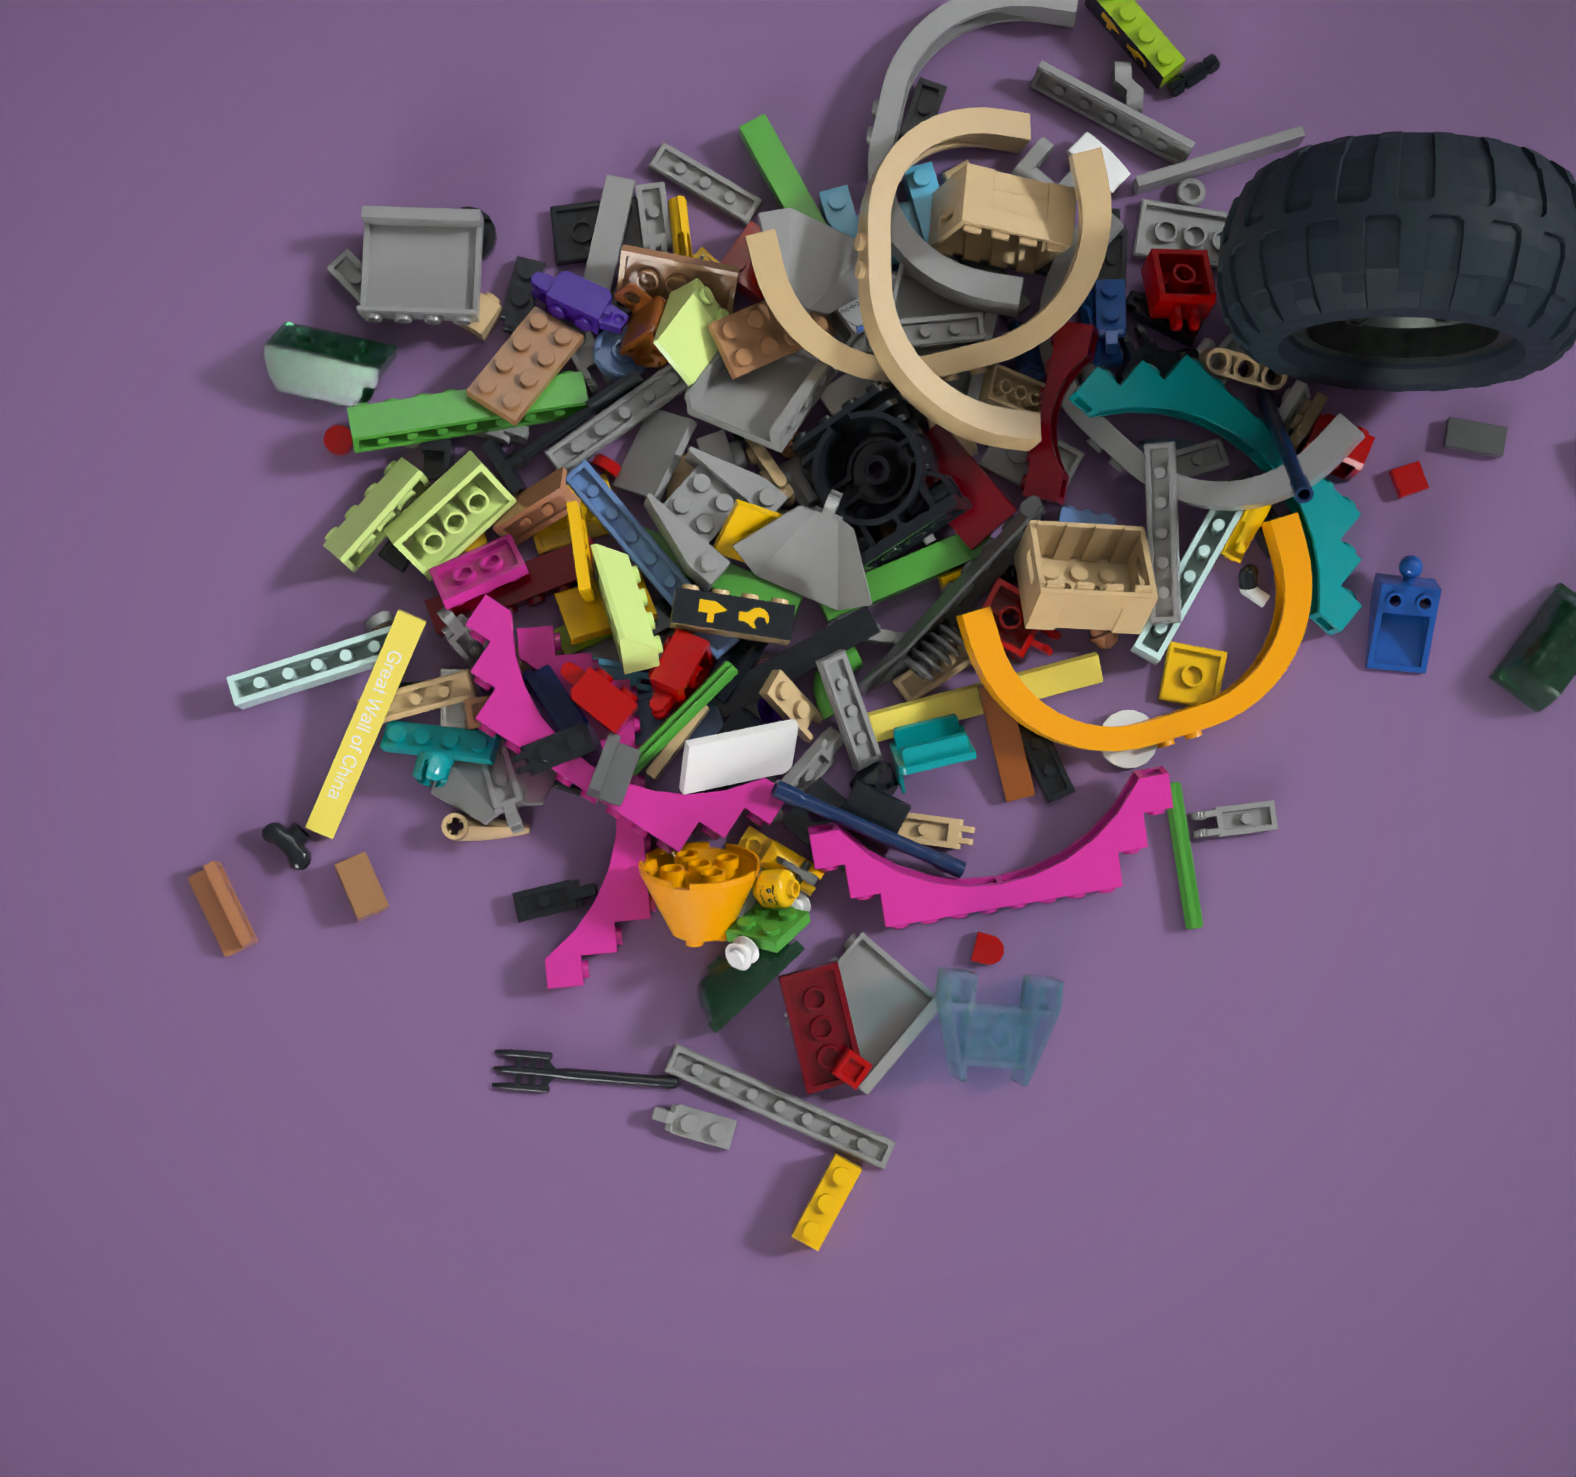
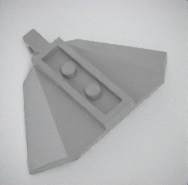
[758,208,893,315]
[733,489,872,611]
[431,735,557,834]

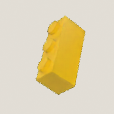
[791,1153,862,1251]

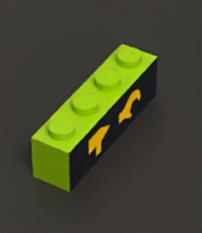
[1084,0,1186,90]

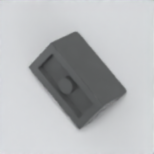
[586,732,641,807]

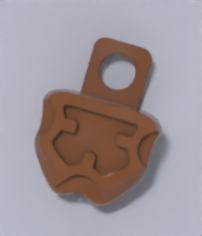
[614,283,668,367]

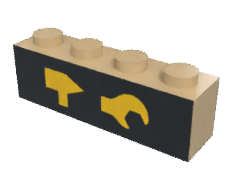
[669,584,796,646]

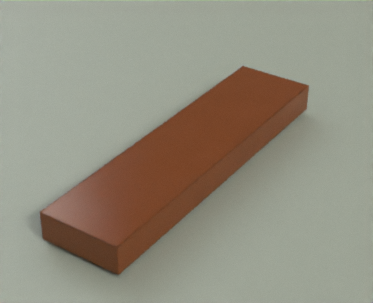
[977,685,1036,802]

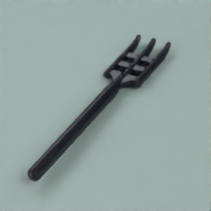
[492,1049,679,1093]

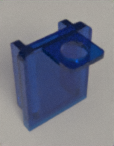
[522,665,589,731]

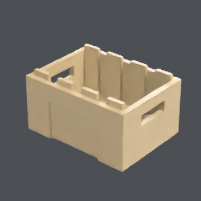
[928,163,1077,275]
[1014,520,1158,634]

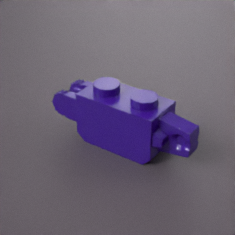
[531,271,629,335]

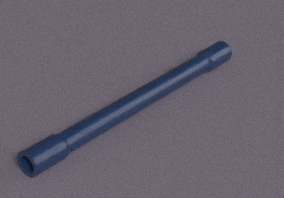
[1256,389,1314,503]
[771,780,966,878]

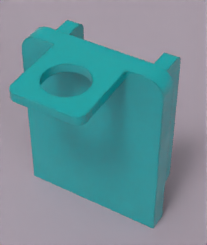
[889,714,977,794]

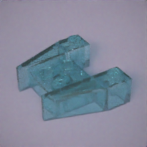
[935,967,1064,1087]

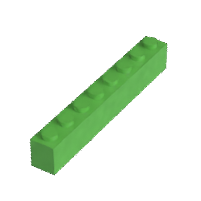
[347,371,588,453]

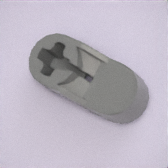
[1111,61,1144,113]

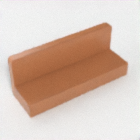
[493,467,581,546]
[188,860,259,957]

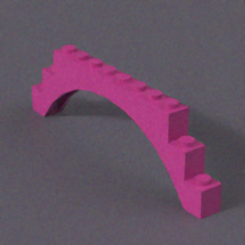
[465,594,784,854]
[517,626,656,989]
[808,766,1173,929]

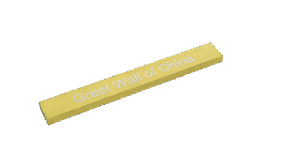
[305,609,427,839]

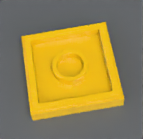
[1158,641,1228,706]

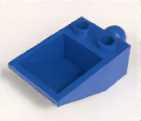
[1366,555,1442,674]

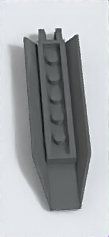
[857,495,1046,695]

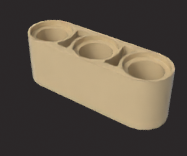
[1199,347,1288,390]

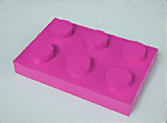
[429,534,529,610]

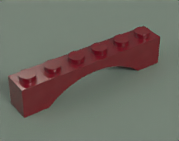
[1021,321,1100,506]

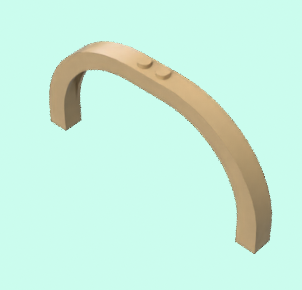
[854,107,1041,451]
[746,147,1112,383]

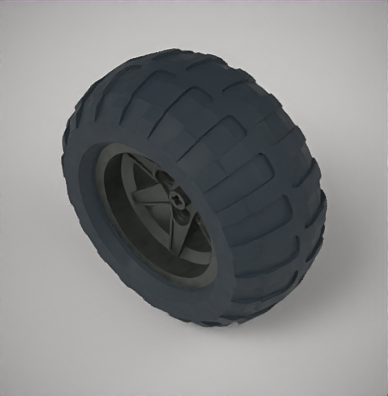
[1217,131,1576,392]

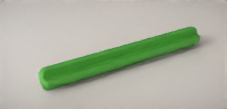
[633,661,738,776]
[1167,782,1203,930]

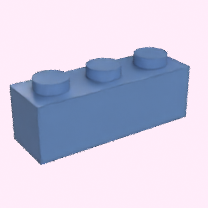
[1058,505,1116,525]

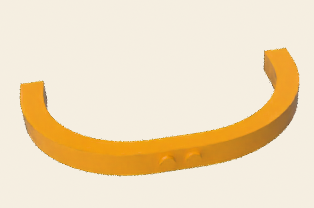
[956,512,1312,751]

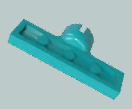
[380,720,501,788]

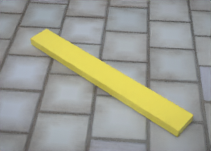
[867,652,1104,742]

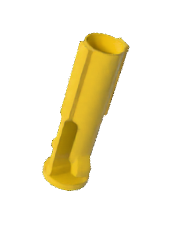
[668,196,696,258]
[1220,504,1273,564]

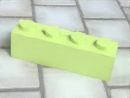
[383,450,518,581]
[323,457,432,573]
[590,544,663,675]

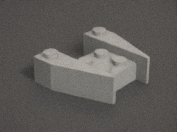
[643,446,788,592]

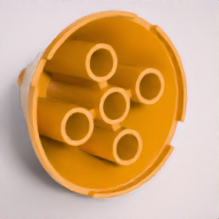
[639,841,760,947]

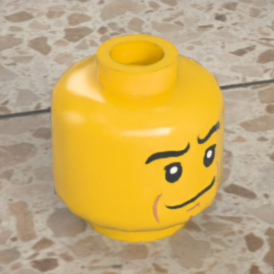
[753,869,800,909]

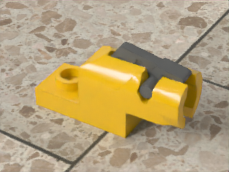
[738,826,826,897]

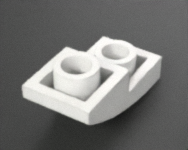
[1066,132,1131,193]

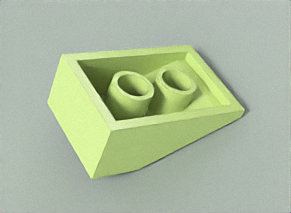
[653,278,729,386]

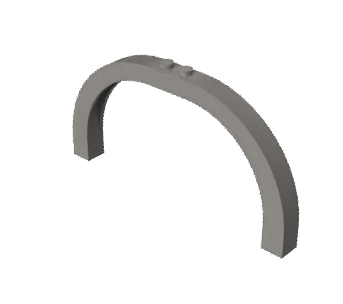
[866,0,1079,317]
[1039,214,1365,511]

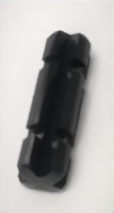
[1167,54,1220,97]

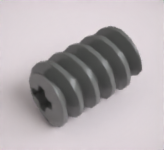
[903,617,965,682]

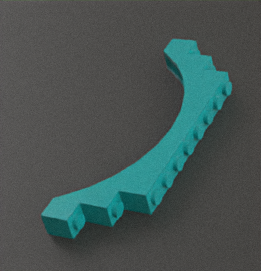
[1068,355,1362,636]

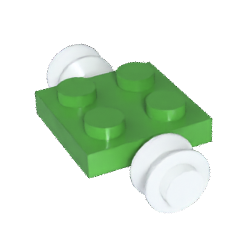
[725,891,811,970]

